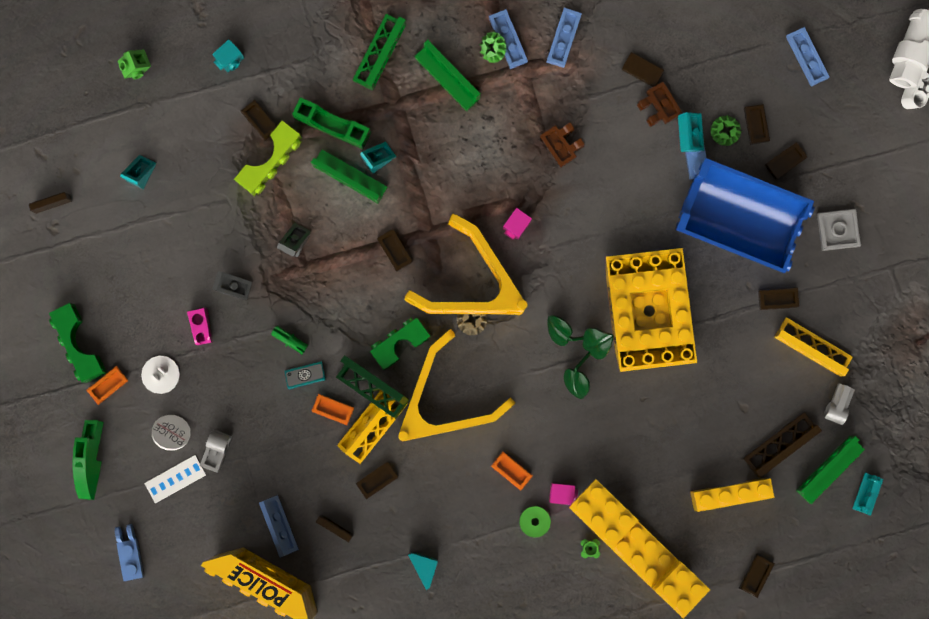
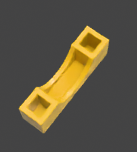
[690,478,775,512]

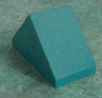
[360,141,397,174]
[120,155,156,189]
[408,552,438,590]

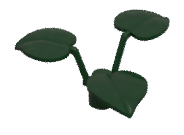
[547,315,614,399]

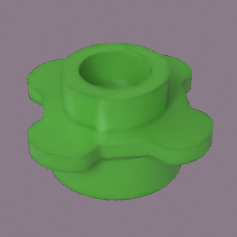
[581,539,600,558]

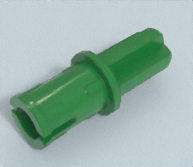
[271,326,308,355]

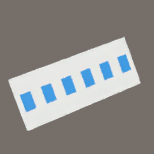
[144,455,206,503]

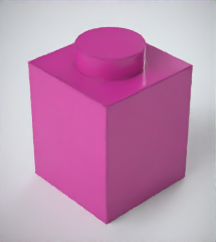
[503,208,532,240]
[549,483,578,505]

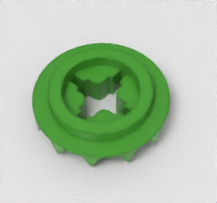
[479,32,506,63]
[711,115,742,146]

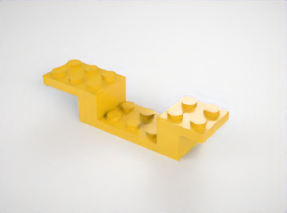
[569,479,710,619]

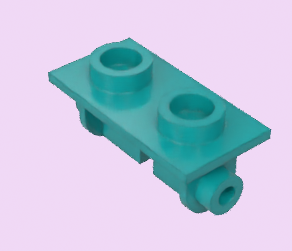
[852,473,883,516]

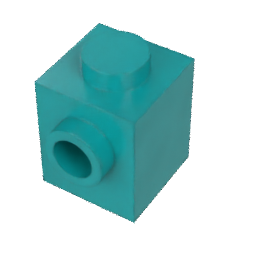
[212,39,244,72]

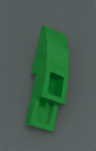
[73,420,104,500]

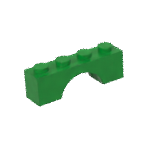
[292,97,371,150]
[49,303,107,383]

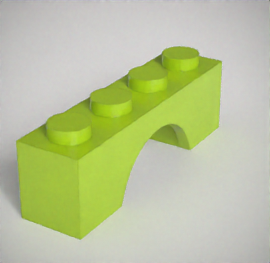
[234,120,302,196]

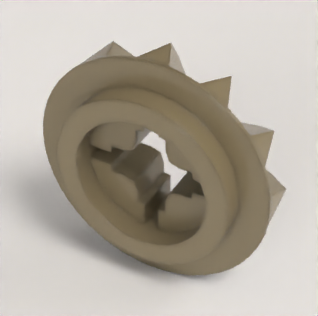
[457,314,487,335]

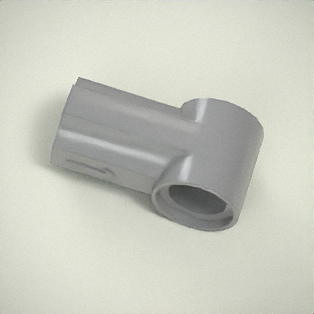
[823,383,855,425]

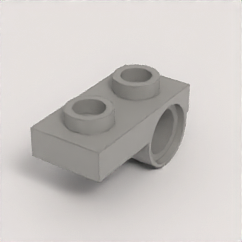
[200,430,232,473]

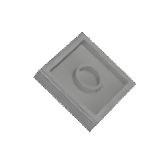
[817,209,861,251]

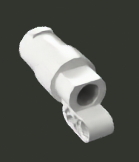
[889,9,929,109]

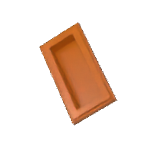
[86,366,129,405]
[312,394,354,425]
[491,452,533,491]

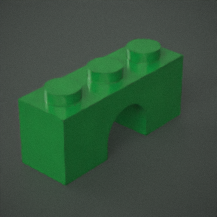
[370,317,431,371]

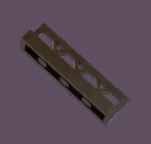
[743,412,822,478]

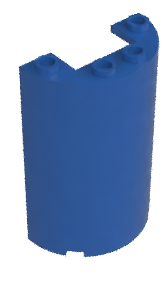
[676,158,815,273]

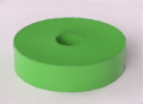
[519,506,551,538]

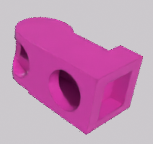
[187,308,212,345]

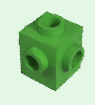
[118,49,151,79]

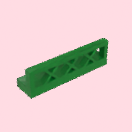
[353,14,406,91]
[415,40,480,112]
[311,150,388,204]
[796,436,865,504]

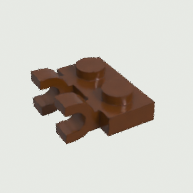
[637,81,683,127]
[540,123,585,168]

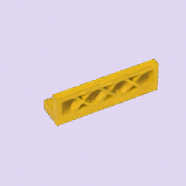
[774,317,853,377]
[337,390,408,464]

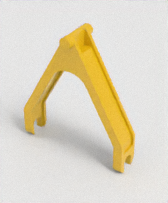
[404,214,527,315]
[398,329,516,441]

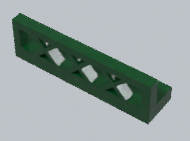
[336,355,409,419]

